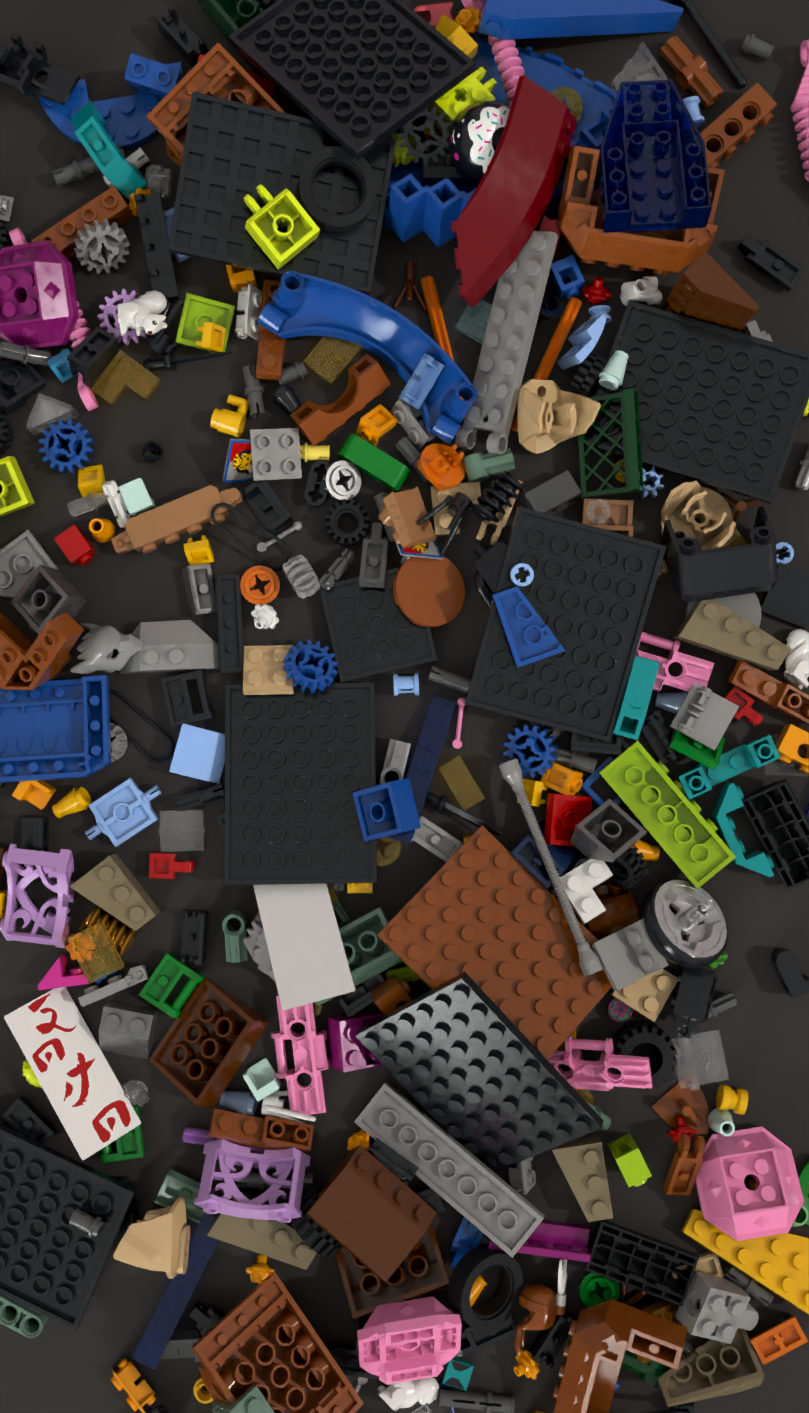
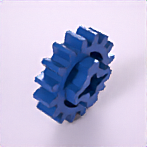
[39,419,95,474]
[283,639,338,693]
[503,723,558,778]

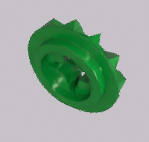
[579,1272,620,1308]

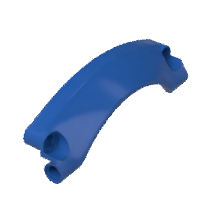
[257,271,477,444]

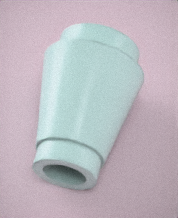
[599,350,629,390]
[708,1108,735,1136]

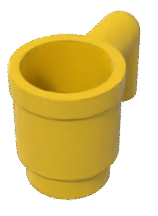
[210,394,249,438]

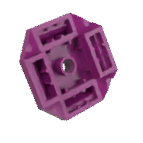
[0,241,79,349]

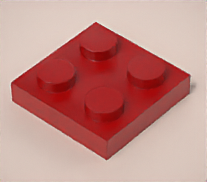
[544,793,593,846]

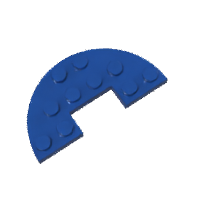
[39,62,184,150]

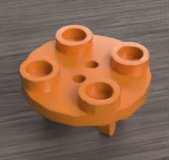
[417,443,465,491]

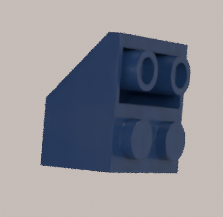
[511,820,579,889]

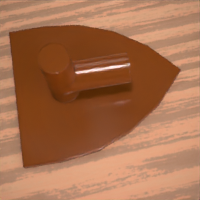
[651,1074,709,1134]

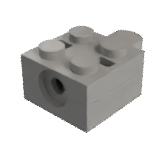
[675,1271,759,1344]

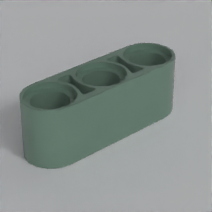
[0,1294,49,1338]

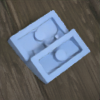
[556,314,607,370]
[169,723,225,784]

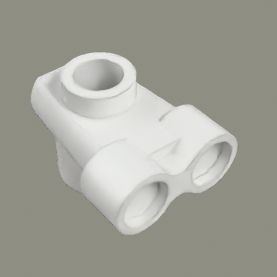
[620,276,662,306]

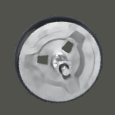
[641,878,728,968]

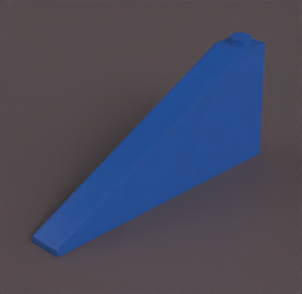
[478,0,683,40]

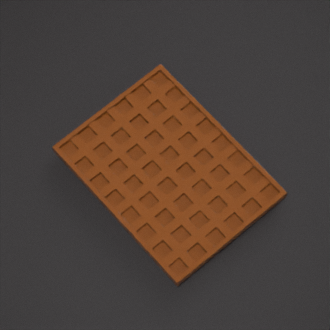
[377,825,612,1060]

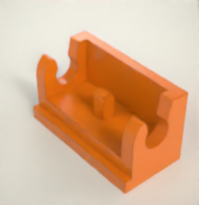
[749,1315,808,1365]

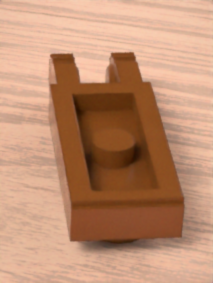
[663,1135,705,1196]

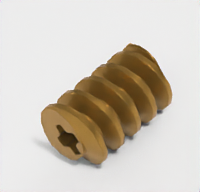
[79,906,136,957]

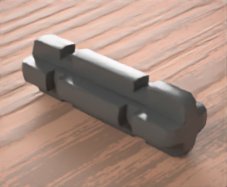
[319,548,355,590]

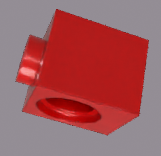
[54,524,97,566]

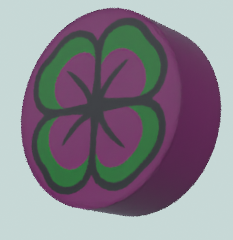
[607,997,633,1022]

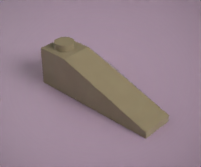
[658,1328,765,1407]

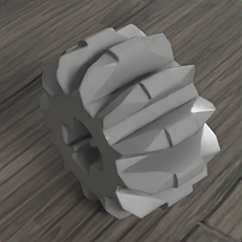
[283,554,320,599]

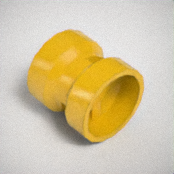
[716,1084,748,1115]

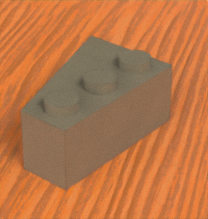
[70,853,161,931]
[551,1133,613,1222]

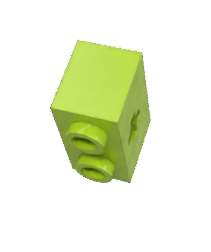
[608,1133,652,1187]

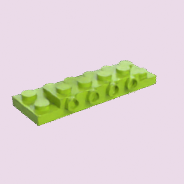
[598,741,736,889]

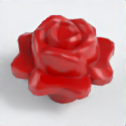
[582,277,611,304]
[666,1118,697,1144]

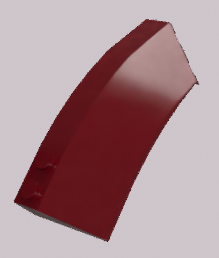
[451,75,576,307]

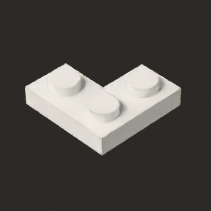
[559,859,613,924]

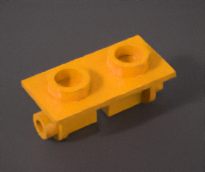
[110,1358,156,1413]

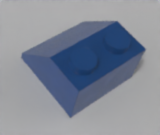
[352,778,421,842]

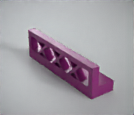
[487,1220,590,1262]

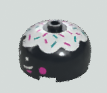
[448,101,510,184]

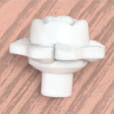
[251,604,279,629]

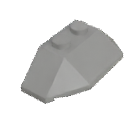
[120,620,219,674]

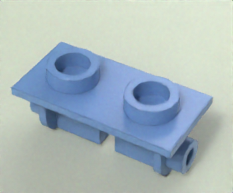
[399,354,444,410]

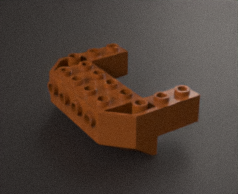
[556,145,725,275]
[0,612,84,690]
[553,1299,687,1413]

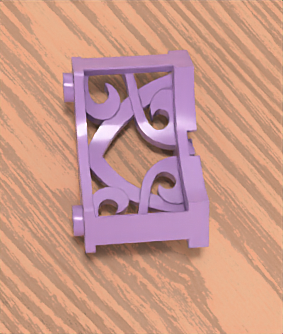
[0,844,75,948]
[194,1139,311,1223]

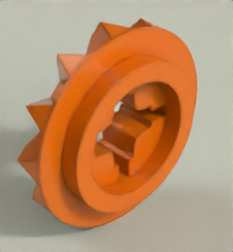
[240,566,280,605]

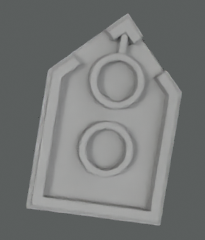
[0,530,58,598]

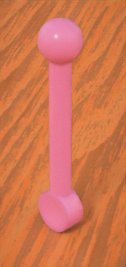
[452,697,466,749]

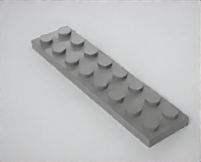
[354,1081,544,1258]

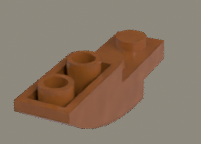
[256,280,289,380]
[727,660,809,725]
[208,1109,314,1152]

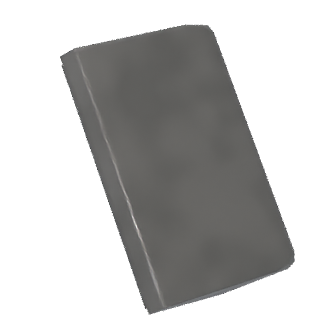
[181,564,216,617]

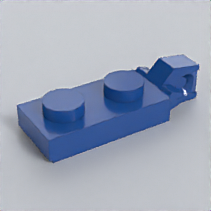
[450,1215,484,1268]

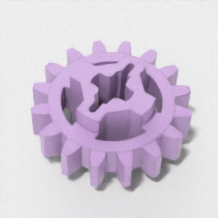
[98,289,147,345]

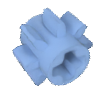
[641,467,664,499]

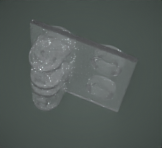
[671,1029,729,1090]

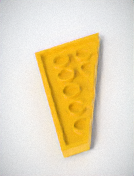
[680,1209,809,1315]

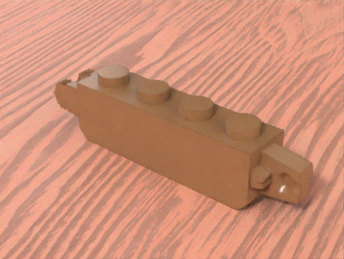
[111,485,243,554]

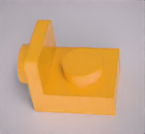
[356,404,398,446]
[540,761,583,796]

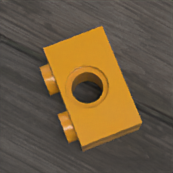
[775,724,809,775]

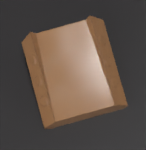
[379,486,437,549]

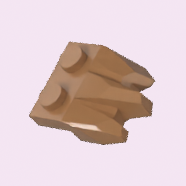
[581,498,634,537]

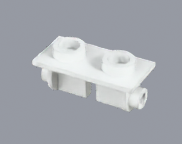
[235,284,262,340]

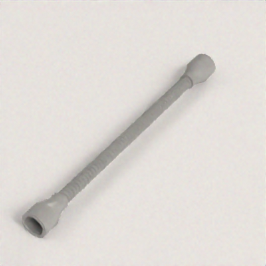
[499,759,603,977]

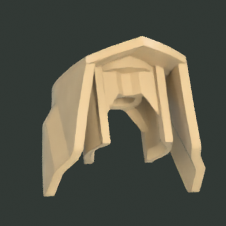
[517,379,601,454]
[661,481,736,550]
[113,1196,190,1279]

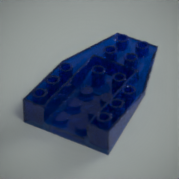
[600,79,712,233]

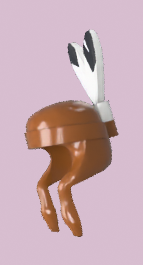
[514,1259,568,1355]

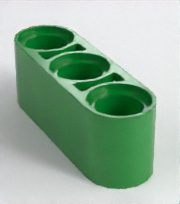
[337,433,411,492]

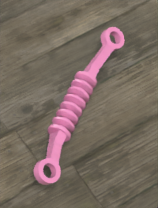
[461,0,525,108]
[790,40,809,182]
[9,227,99,411]

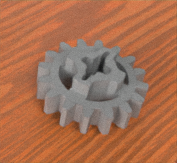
[74,219,130,274]

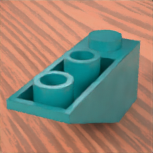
[613,655,660,740]

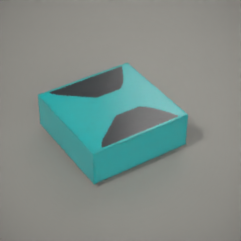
[442,1356,474,1391]

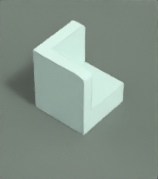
[118,478,156,517]
[242,1057,282,1101]

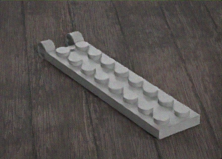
[455,231,558,454]

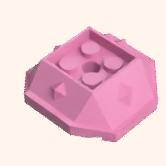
[695,1126,804,1241]
[357,1297,462,1385]

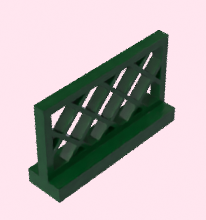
[578,388,644,499]

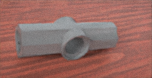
[379,739,411,785]

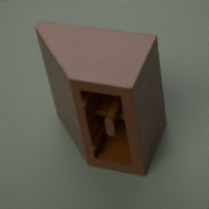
[585,878,639,939]

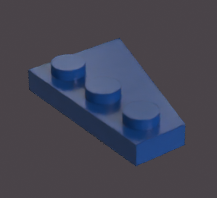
[492,586,566,668]

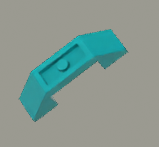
[72,101,148,200]
[678,735,781,800]
[711,782,774,877]

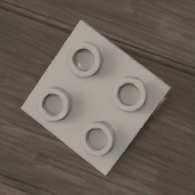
[248,428,302,481]
[670,682,739,750]

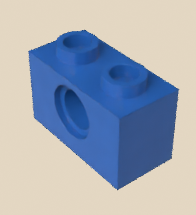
[124,53,183,98]

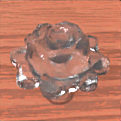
[123,1079,149,1107]

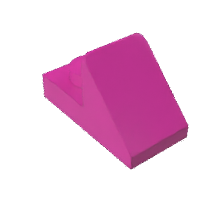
[38,954,93,991]

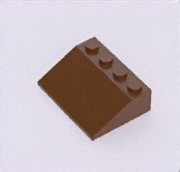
[662,251,760,332]
[149,977,269,1107]
[306,1145,437,1282]
[336,1222,451,1321]

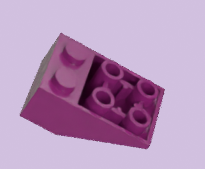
[327,1010,384,1073]

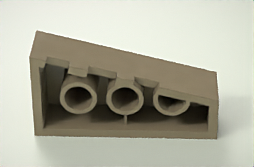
[673,599,791,671]
[207,1185,317,1270]

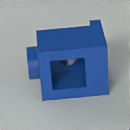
[549,254,585,299]

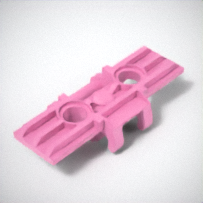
[636,632,714,692]
[271,995,331,1115]
[548,1036,653,1091]

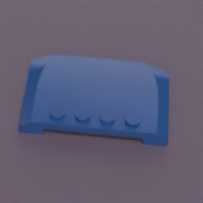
[0,675,111,783]

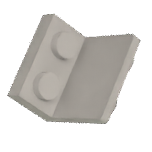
[592,918,668,991]

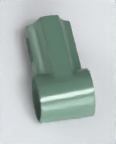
[463,448,515,483]
[222,910,249,963]

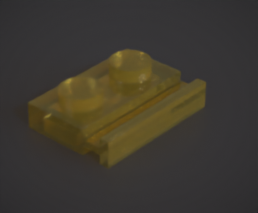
[303,336,362,386]
[67,921,124,984]

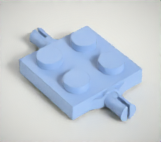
[85,778,162,847]

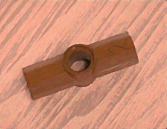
[659,36,724,108]

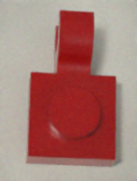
[724,686,764,726]
[149,852,195,879]

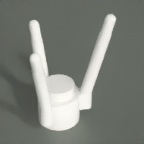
[261,1090,316,1124]

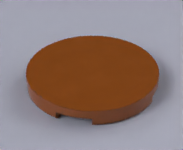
[393,556,465,628]

